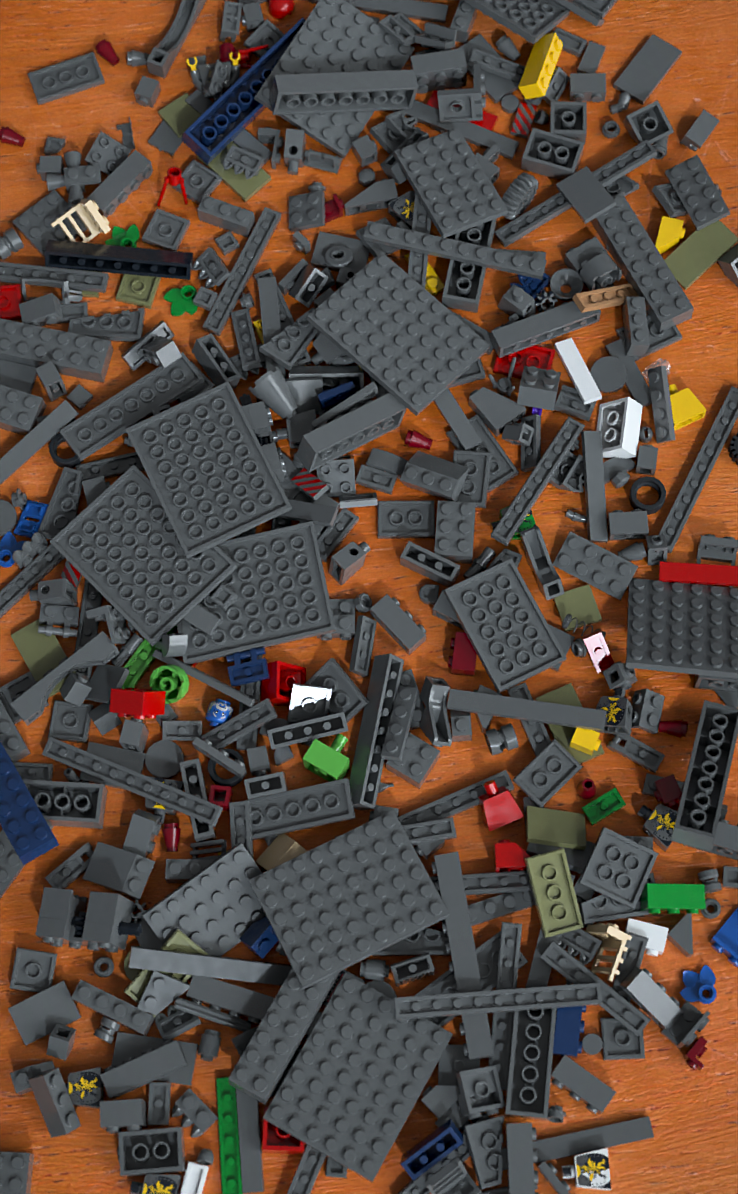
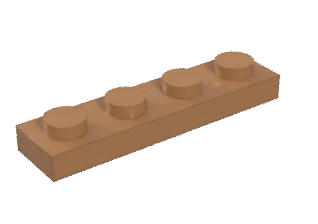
[572,283,639,313]

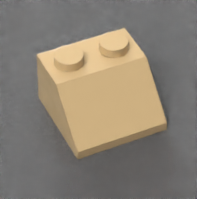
[255,834,308,871]

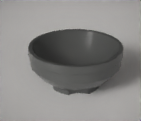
[550,269,583,301]

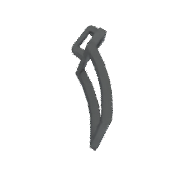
[21,277,83,305]

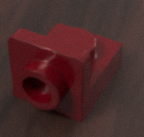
[325,193,345,223]
[684,1036,708,1071]

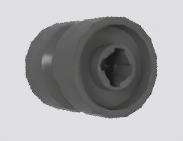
[0,227,24,260]
[484,723,519,756]

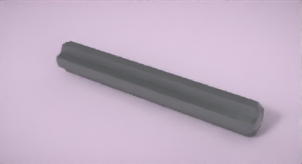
[173,997,252,1032]

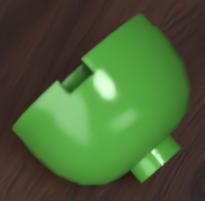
[149,664,190,704]

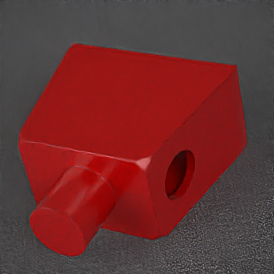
[479,780,524,832]

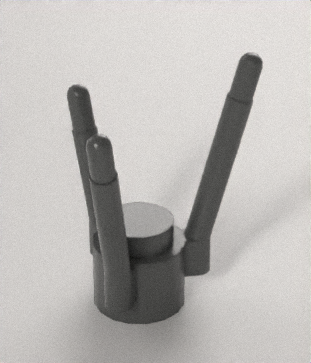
[488,357,516,397]

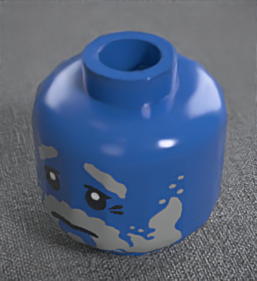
[205,699,233,728]

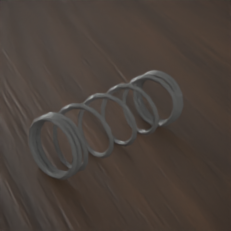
[562,614,606,638]

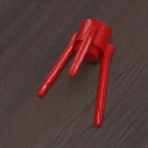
[235,44,269,68]
[157,167,188,207]

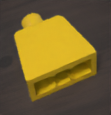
[669,384,706,431]

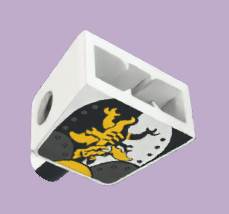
[562,1148,611,1191]

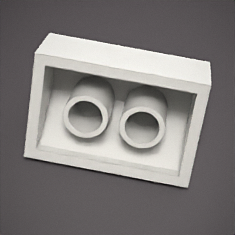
[596,397,643,459]

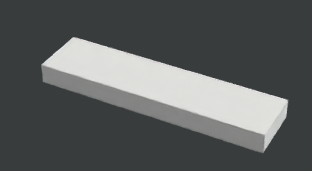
[554,338,602,405]

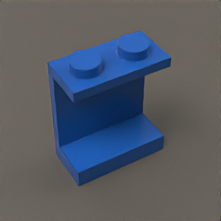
[710,907,738,967]

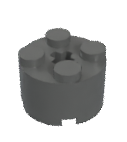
[579,251,622,291]

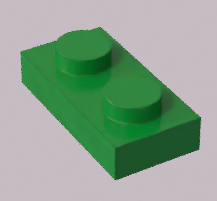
[581,788,626,826]

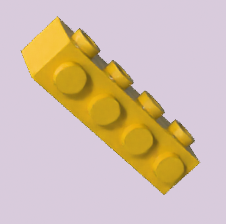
[518,33,563,100]

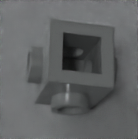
[603,661,638,690]

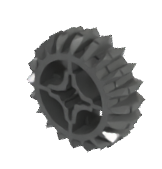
[502,173,539,221]

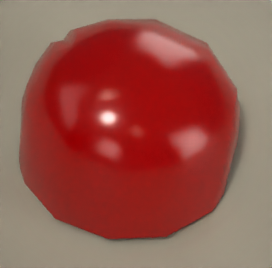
[267,0,295,20]

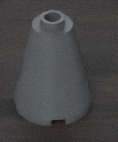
[248,366,298,420]

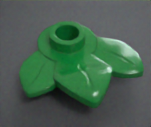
[105,224,140,248]
[163,285,198,316]

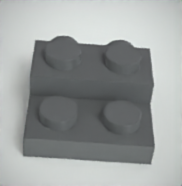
[317,599,355,641]
[456,1065,506,1119]

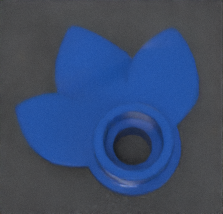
[0,532,26,568]
[680,965,717,1004]

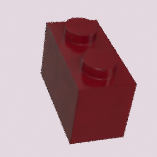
[448,632,477,677]

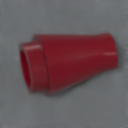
[95,39,120,66]
[0,126,26,147]
[404,429,433,450]
[659,719,688,738]
[577,779,596,799]
[162,823,181,852]

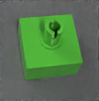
[303,733,350,782]

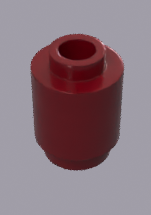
[218,42,236,65]

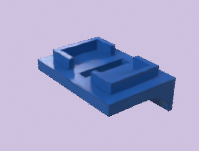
[13,500,49,539]

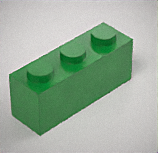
[640,883,706,915]

